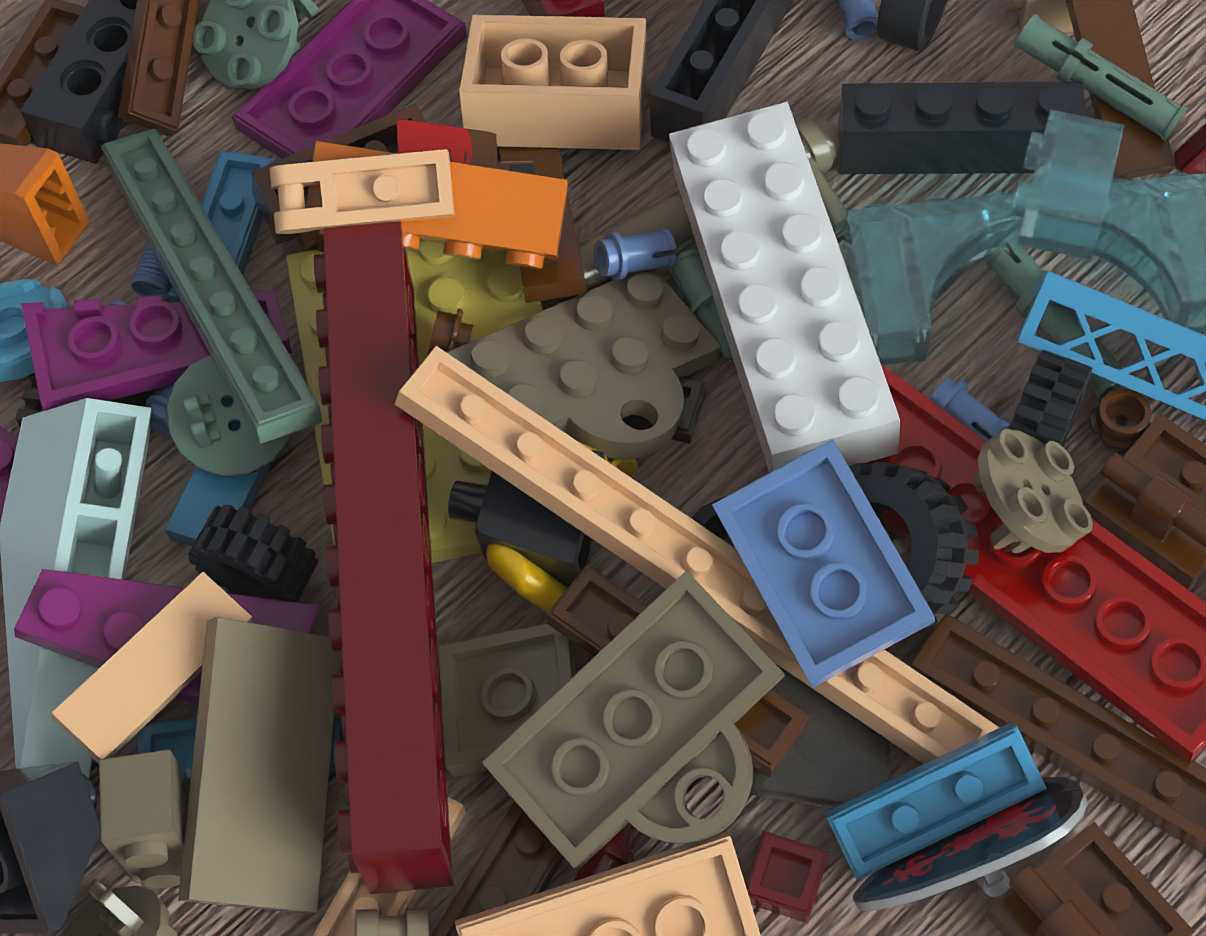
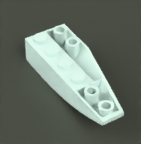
[0,398,151,779]

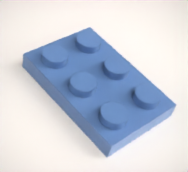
[712,439,935,688]

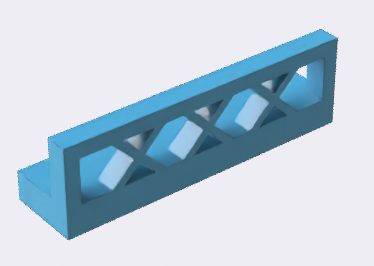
[1015,270,1206,420]

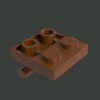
[1083,414,1206,589]
[985,822,1195,936]

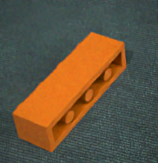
[306,141,568,269]

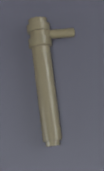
[561,115,852,300]

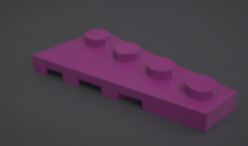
[21,290,293,411]
[14,569,320,705]

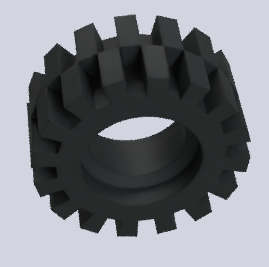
[1009,349,1093,447]
[188,505,318,602]

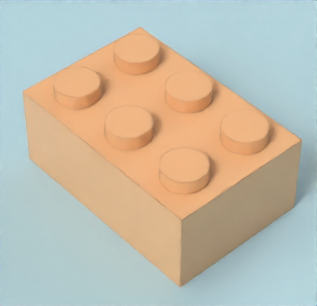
[459,15,647,150]

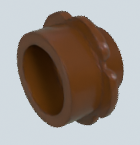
[427,309,473,356]
[1089,389,1152,450]

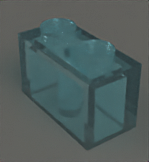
[1011,109,1125,260]

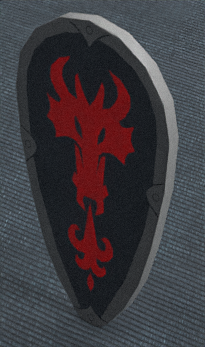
[853,777,1088,911]

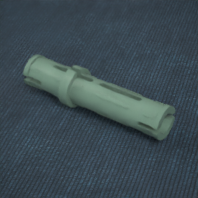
[1014,14,1188,142]
[986,239,1131,401]

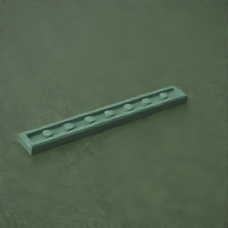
[100,129,322,444]

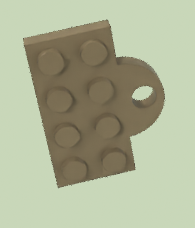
[446,269,722,459]
[482,570,785,869]

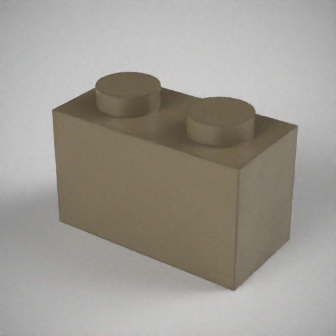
[99,749,190,888]

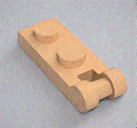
[269,149,455,234]

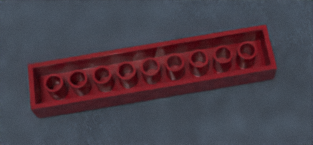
[314,221,454,894]

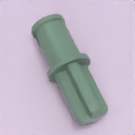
[667,249,734,361]

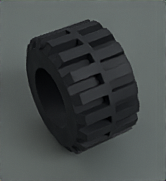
[849,461,979,628]

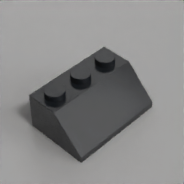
[0,761,101,934]

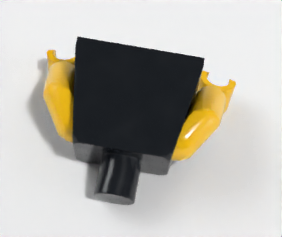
[448,441,638,614]

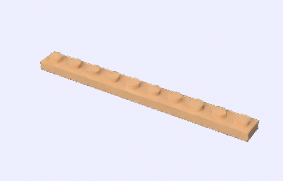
[395,346,999,764]

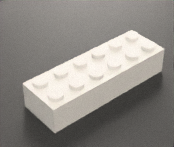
[669,101,900,473]

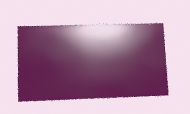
[231,0,467,159]

